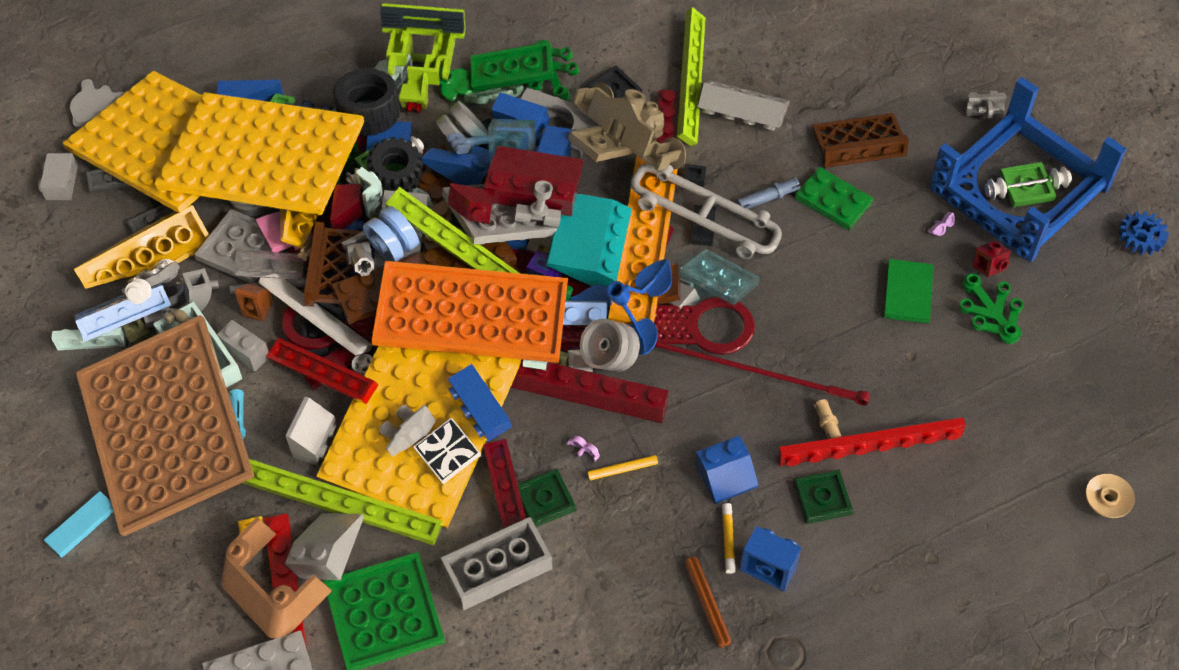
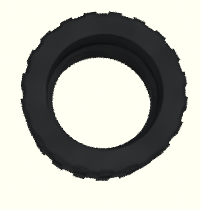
[333,68,400,136]

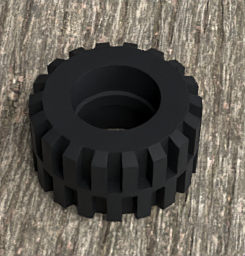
[367,137,422,195]

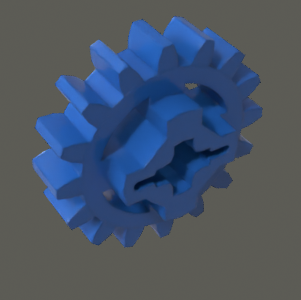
[1118,211,1169,255]

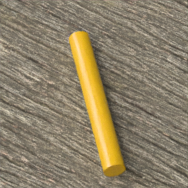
[587,455,658,481]

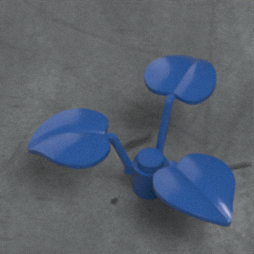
[571,259,672,355]

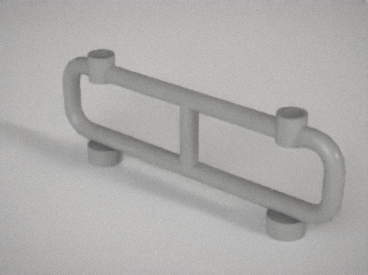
[630,164,782,259]

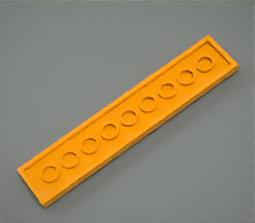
[608,155,678,325]

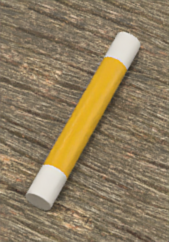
[722,503,735,574]

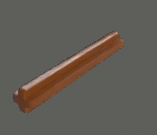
[685,556,731,648]

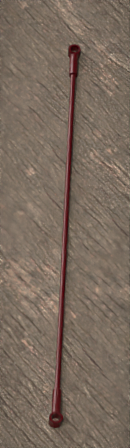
[574,325,870,406]

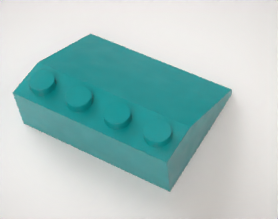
[546,194,632,288]

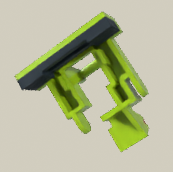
[380,3,466,113]

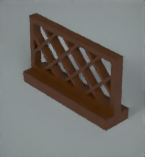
[812,113,909,168]
[304,222,368,307]

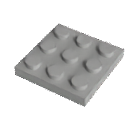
[194,209,274,284]

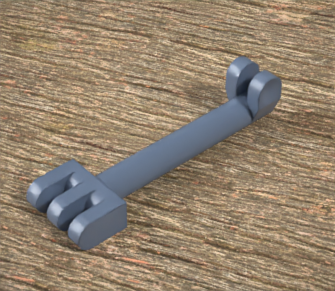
[446,131,514,154]

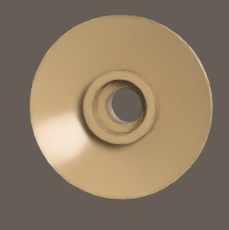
[1086,474,1135,518]

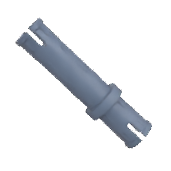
[736,177,800,209]

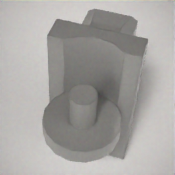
[966,91,1006,118]

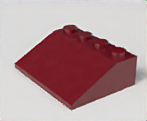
[484,146,584,216]

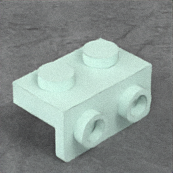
[356,167,383,219]

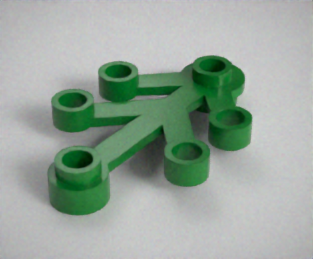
[528,40,579,101]
[959,273,1024,344]

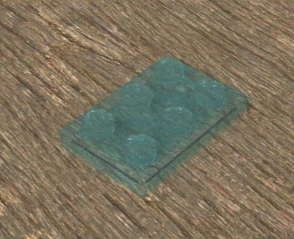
[679,249,760,305]

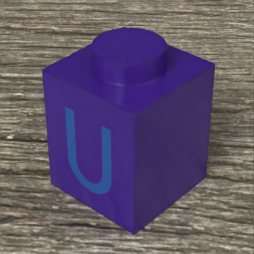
[526,251,563,277]

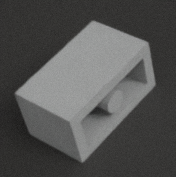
[38,153,78,200]
[217,320,268,372]

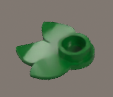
[439,69,474,102]

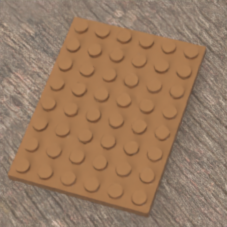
[76,315,254,536]

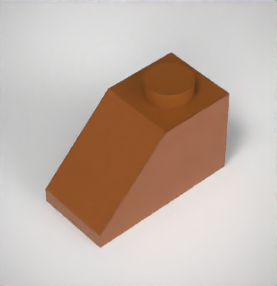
[235,283,273,322]

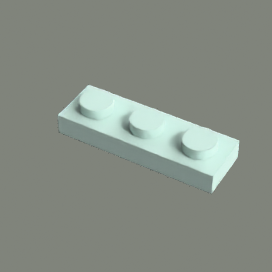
[52,327,126,350]

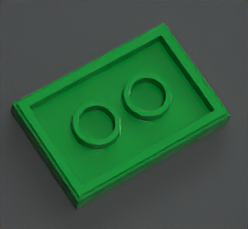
[884,259,934,324]

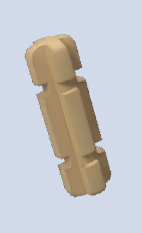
[298,238,313,261]

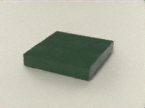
[518,468,577,527]
[793,469,853,524]

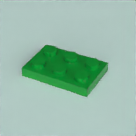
[795,167,873,231]

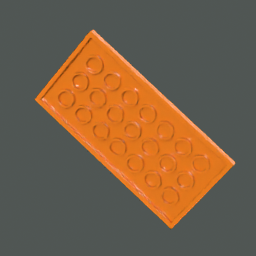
[372,261,568,363]

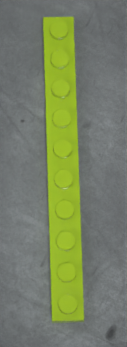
[242,459,443,545]

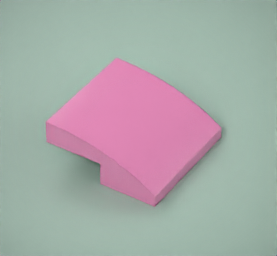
[256,212,313,254]

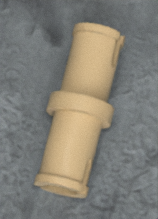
[814,399,842,439]

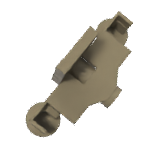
[568,83,686,171]

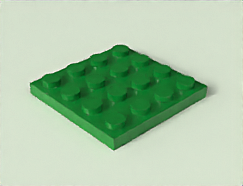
[323,552,445,670]

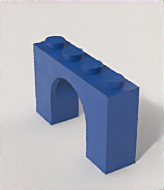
[471,92,550,165]

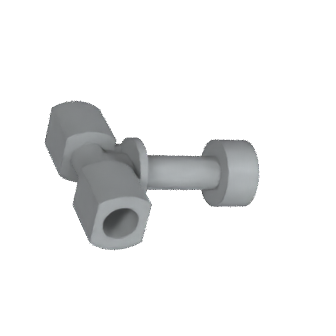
[514,181,561,228]

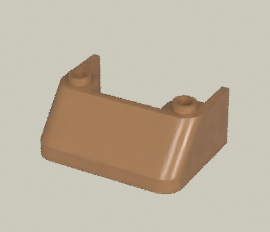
[221,517,332,639]

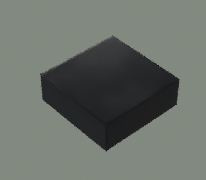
[684,164,706,188]

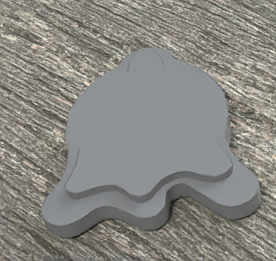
[70,79,125,130]

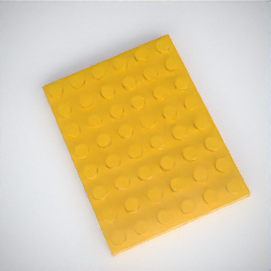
[62,71,202,213]
[155,92,364,215]
[316,346,522,529]

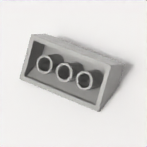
[698,81,790,130]

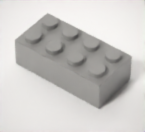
[441,517,552,611]

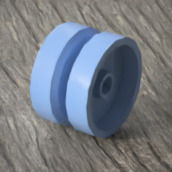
[363,206,419,262]

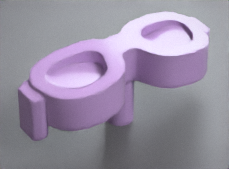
[928,212,955,236]
[566,436,600,462]

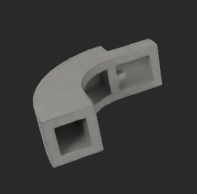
[142,268,212,328]

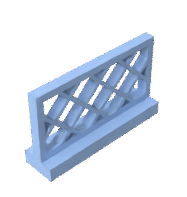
[74,283,171,341]

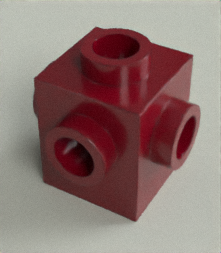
[972,241,1011,277]

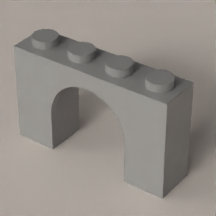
[506,88,600,161]

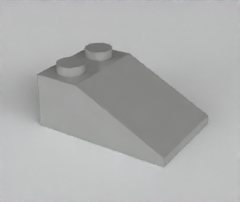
[285,513,364,580]

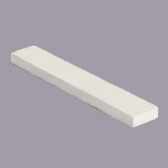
[259,273,372,355]

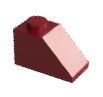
[447,183,495,224]
[330,184,364,229]

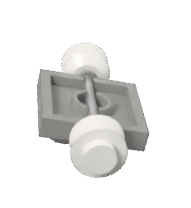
[122,259,180,304]

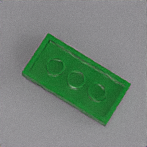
[471,42,554,92]

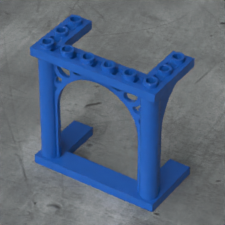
[929,77,1127,263]

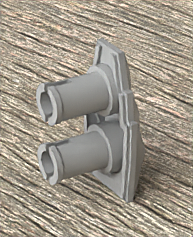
[379,405,436,457]

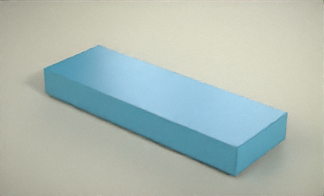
[44,491,114,558]

